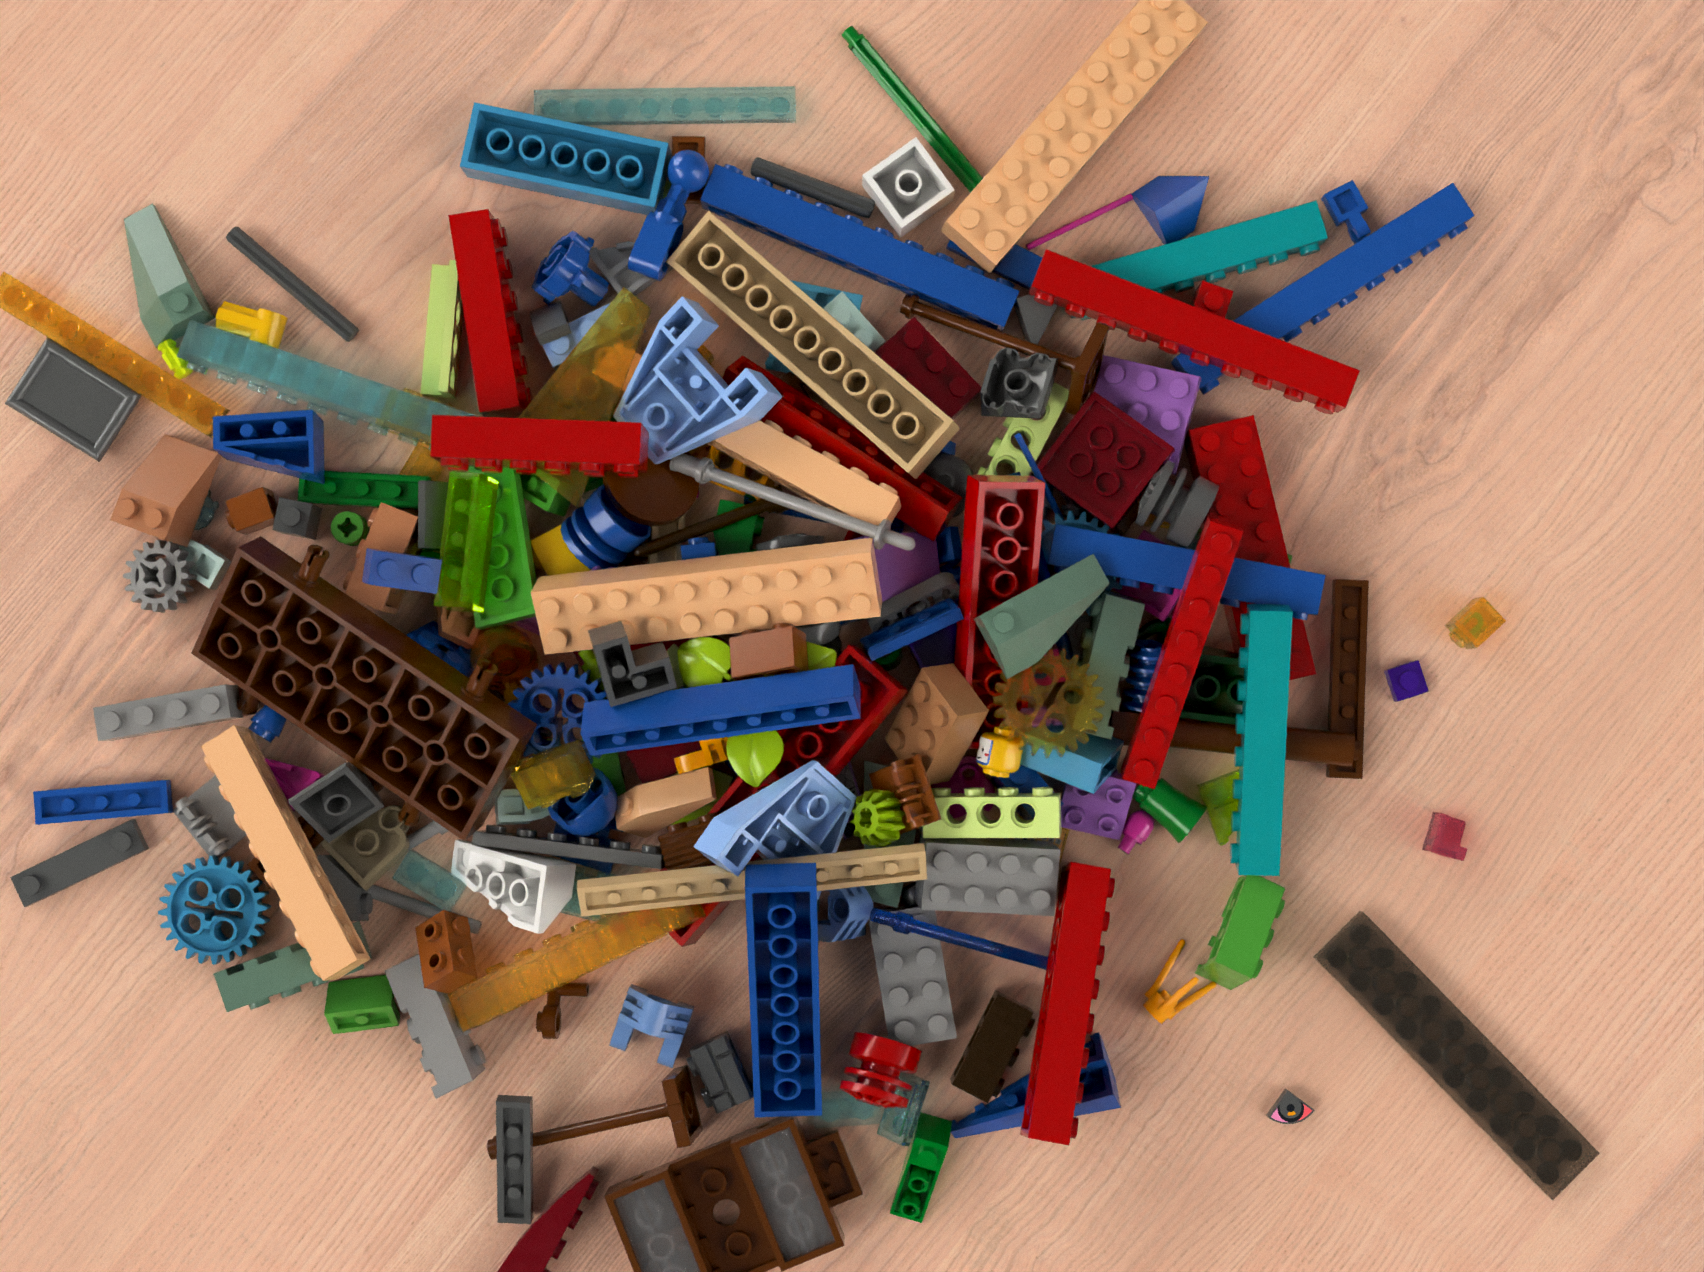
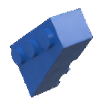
[213,410,325,485]

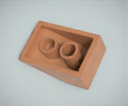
[110,434,221,547]

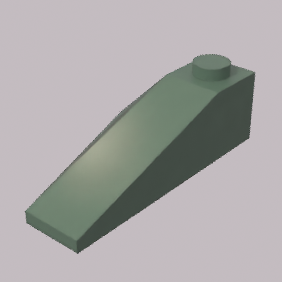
[974,554,1110,679]

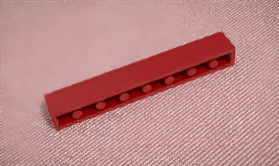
[722,355,962,542]
[1121,516,1244,789]

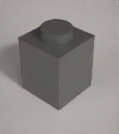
[272,497,322,540]

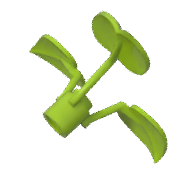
[677,637,837,787]

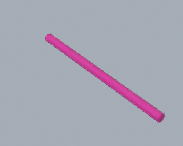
[1026,193,1133,251]

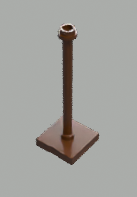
[900,294,1109,415]
[487,1065,703,1160]

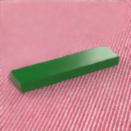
[297,471,432,510]

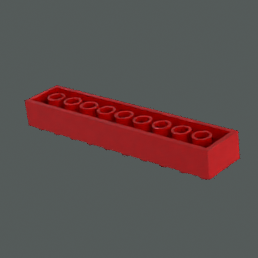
[644,645,908,947]

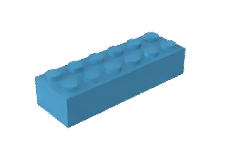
[460,102,672,215]

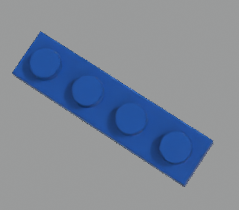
[33,780,173,825]

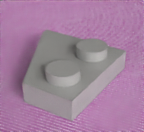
[589,241,673,299]

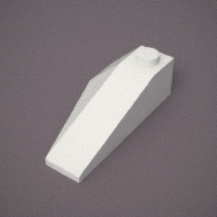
[451,839,576,934]

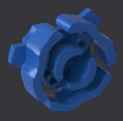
[532,231,609,307]

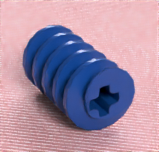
[1121,639,1163,712]

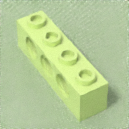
[977,382,1069,476]
[922,787,1061,838]

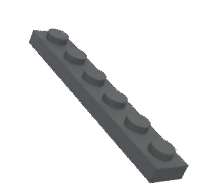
[472,825,666,869]

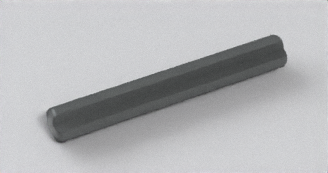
[751,157,875,218]

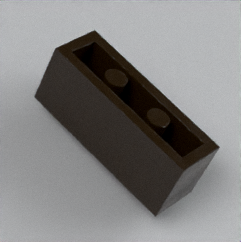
[950,990,1035,1103]

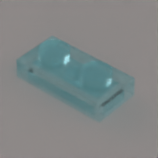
[392,849,467,912]
[877,1073,930,1146]
[814,1091,881,1128]

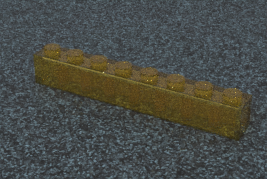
[447,904,706,1032]

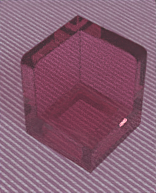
[1422,812,1467,861]

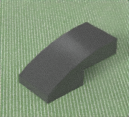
[530,299,571,345]

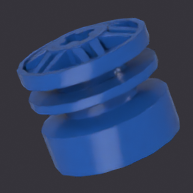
[560,485,651,570]

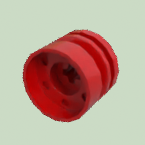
[839,1032,922,1109]

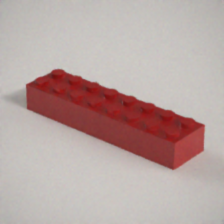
[1184,415,1316,680]
[954,475,1045,749]
[1020,862,1115,1145]

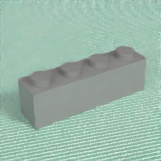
[93,684,243,741]

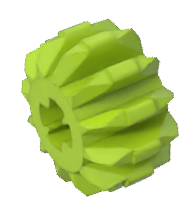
[849,789,906,847]

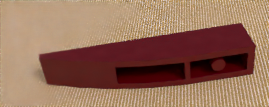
[498,1166,600,1272]

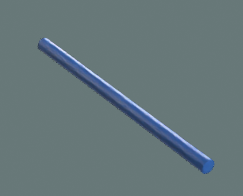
[1015,433,1065,520]

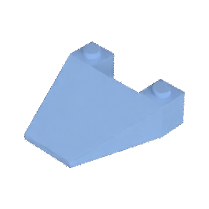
[613,296,783,465]
[693,760,857,901]

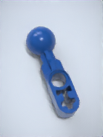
[628,150,709,281]

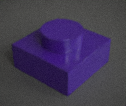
[1384,660,1429,702]

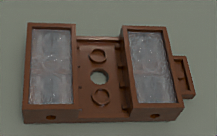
[604,1116,863,1272]

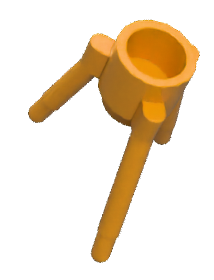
[1143,939,1217,1024]

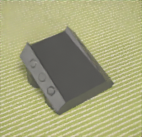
[980,348,1058,419]

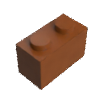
[729,623,809,680]

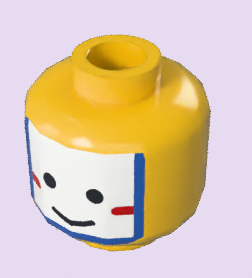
[976,726,1024,778]

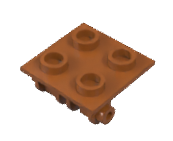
[869,754,941,835]

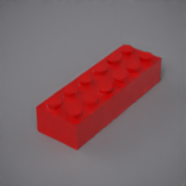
[448,209,534,418]
[430,415,649,478]

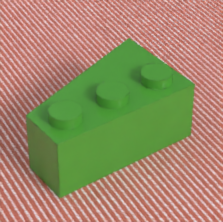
[1195,875,1285,990]

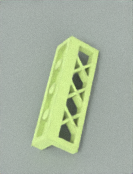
[420,260,463,398]

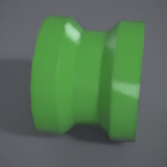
[331,511,370,546]

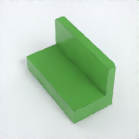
[324,975,400,1034]

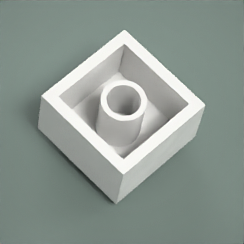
[862,137,955,238]

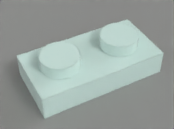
[823,292,886,352]

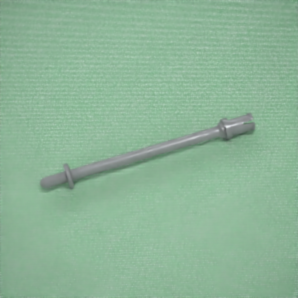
[669,453,915,551]

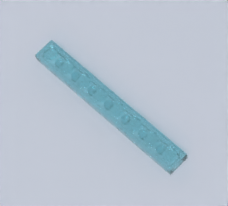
[534,86,796,125]

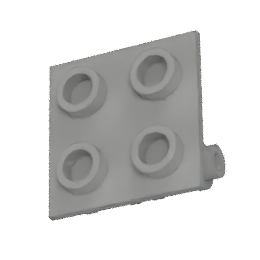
[172,775,247,858]

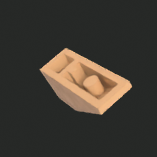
[615,767,717,838]

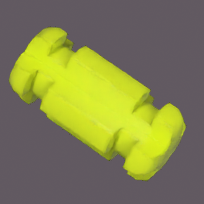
[158,339,193,379]

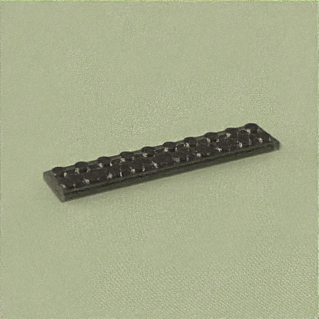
[1313,911,1600,1200]

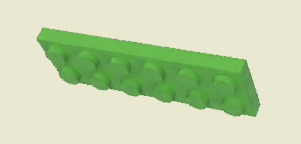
[452,466,537,630]

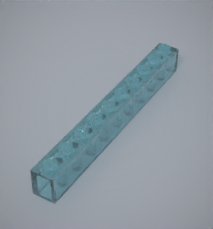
[177,320,480,451]

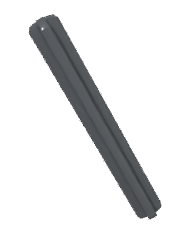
[226,227,359,342]

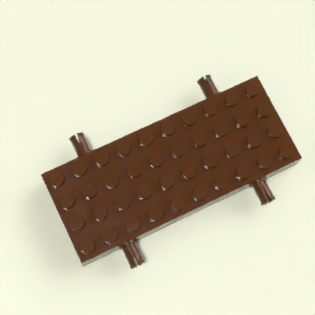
[191,536,537,841]

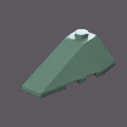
[124,203,215,349]

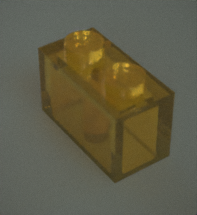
[511,739,596,810]

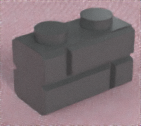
[687,1031,754,1114]

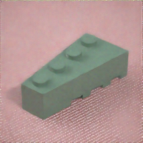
[214,921,372,1012]

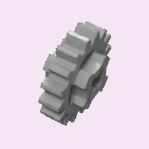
[123,540,197,613]

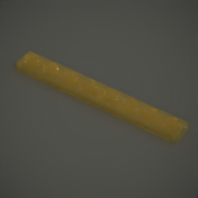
[0,272,230,438]

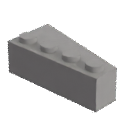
[385,954,486,1098]

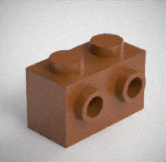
[415,910,478,994]

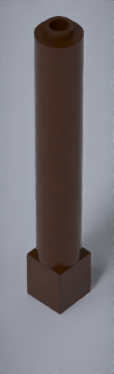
[1109,707,1361,767]

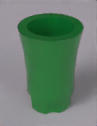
[1132,778,1207,843]

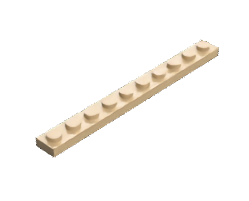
[577,843,927,917]

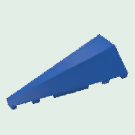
[951,1032,1121,1139]

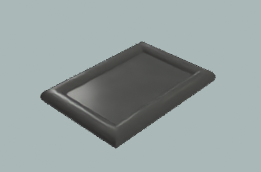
[5,337,142,462]

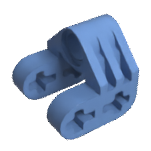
[818,886,874,942]
[609,984,694,1068]

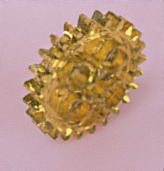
[993,647,1105,758]

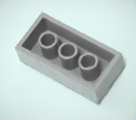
[914,834,1060,916]
[869,904,957,1046]

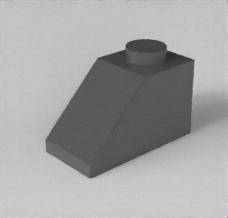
[317,855,373,921]

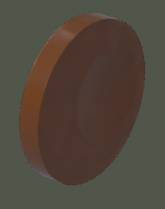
[603,452,699,526]

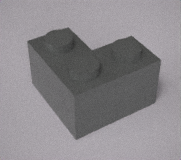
[588,621,677,707]

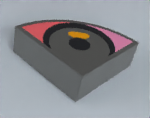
[1266,1089,1315,1124]

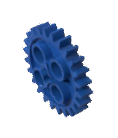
[508,662,606,773]

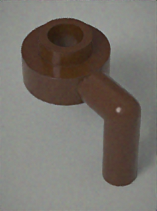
[536,982,589,1039]

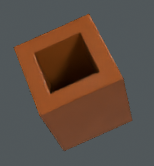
[225,487,278,535]

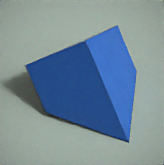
[1132,176,1209,245]

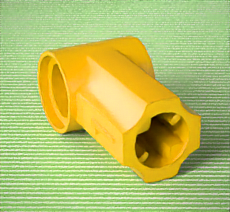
[215,301,288,350]

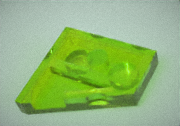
[1197,769,1240,846]

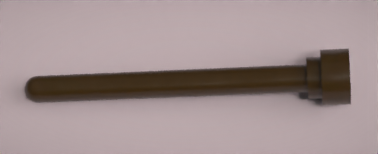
[634,485,789,558]

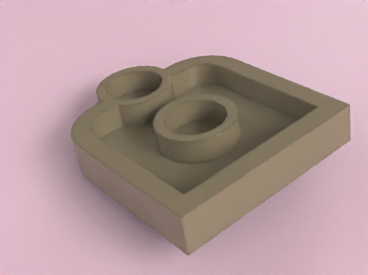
[320,805,410,891]

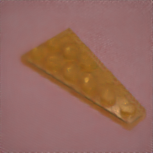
[519,287,651,508]

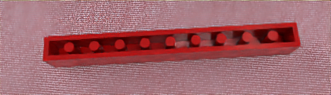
[1028,249,1360,415]

